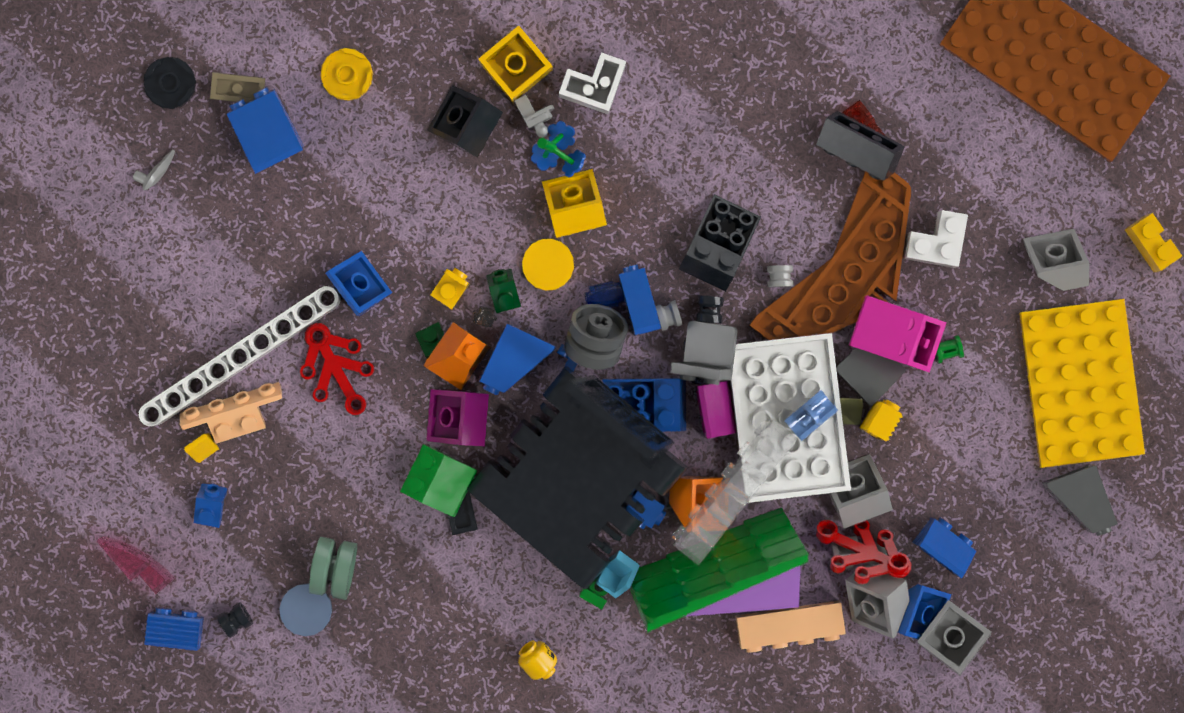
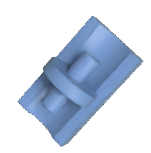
[784,390,838,441]

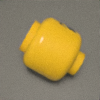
[518,640,557,680]

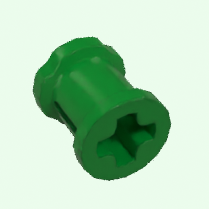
[935,335,964,364]

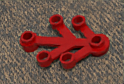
[300,323,374,415]
[816,520,911,584]

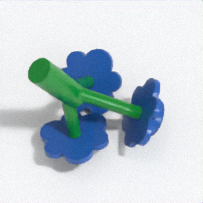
[531,121,586,177]

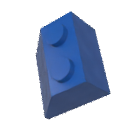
[912,517,976,578]

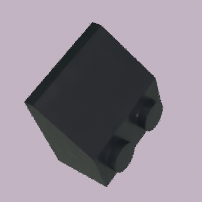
[427,85,503,158]

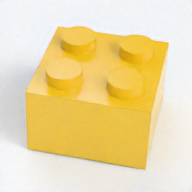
[478,26,553,103]

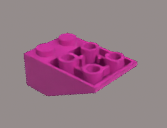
[849,295,946,373]

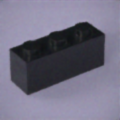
[816,111,905,181]

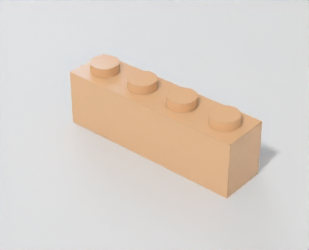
[735,601,846,653]

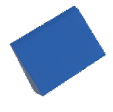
[325,251,392,317]

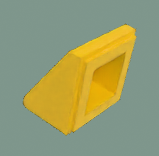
[184,433,219,463]

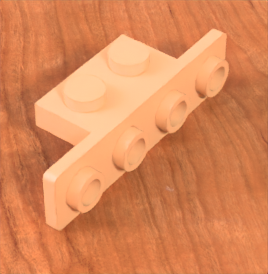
[180,382,282,444]

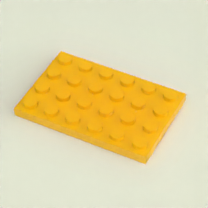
[1020,299,1145,468]

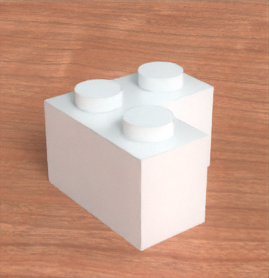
[559,53,626,114]
[903,210,968,268]

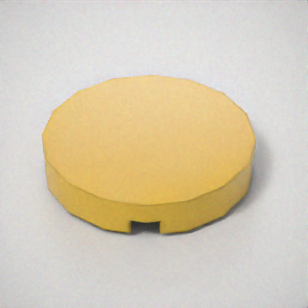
[320,48,373,101]
[522,239,574,291]

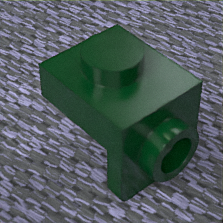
[486,269,521,314]
[415,322,444,359]

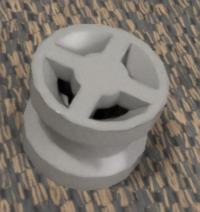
[767,265,794,287]
[655,300,682,331]

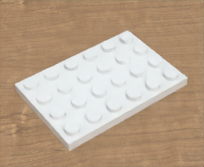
[731,333,851,503]

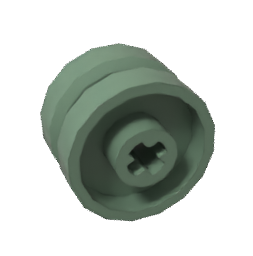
[309,537,357,600]

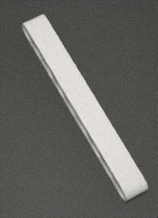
[139,286,341,426]

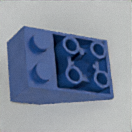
[602,379,686,432]

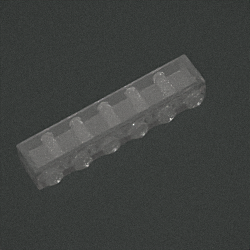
[672,419,797,565]

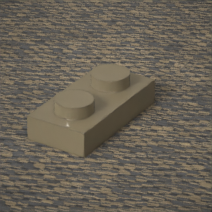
[210,72,265,103]

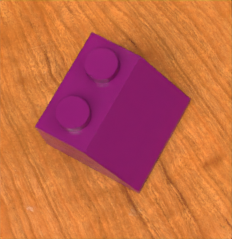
[695,381,736,439]
[426,389,489,446]

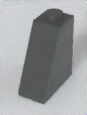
[1042,464,1118,536]

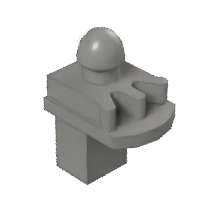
[514,95,555,138]

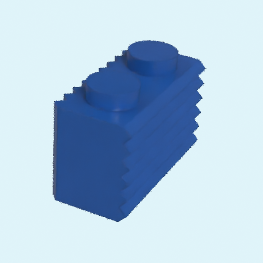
[144,607,204,651]

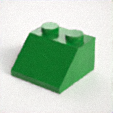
[400,444,478,517]

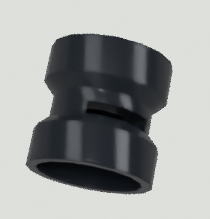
[696,295,724,324]
[217,602,253,638]

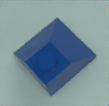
[897,584,951,639]

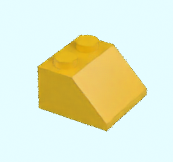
[542,169,607,238]

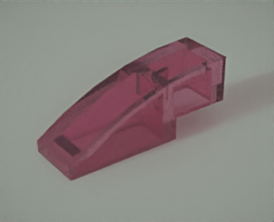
[97,536,176,594]

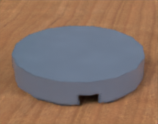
[279,583,333,636]

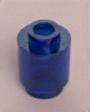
[584,281,624,308]

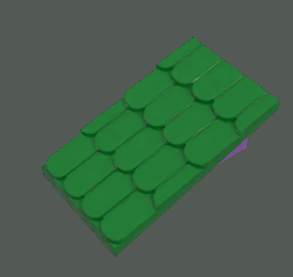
[629,507,808,632]

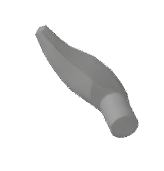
[133,149,175,190]

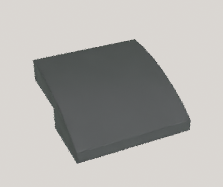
[836,348,906,407]

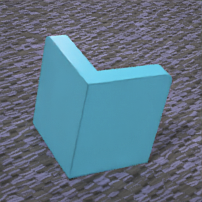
[596,550,640,598]

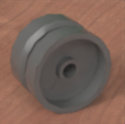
[564,304,628,370]

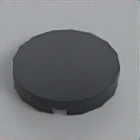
[144,57,196,109]

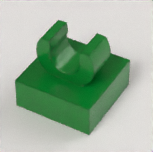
[579,579,608,610]

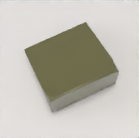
[840,398,863,425]

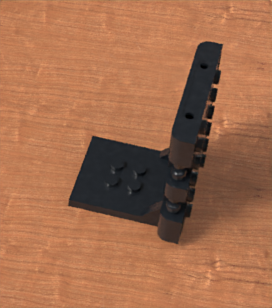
[467,366,688,590]

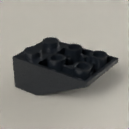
[679,194,761,292]

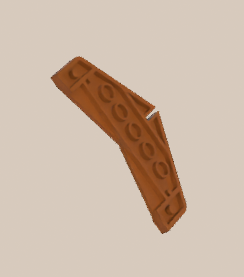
[749,171,911,340]

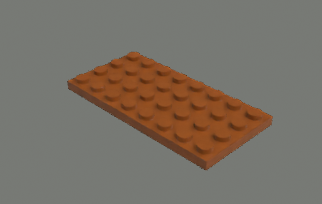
[939,0,1171,163]

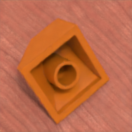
[423,322,490,390]
[669,476,729,532]

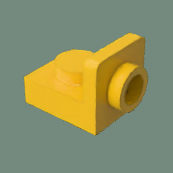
[430,268,469,310]

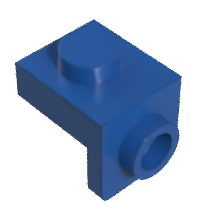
[194,484,227,528]

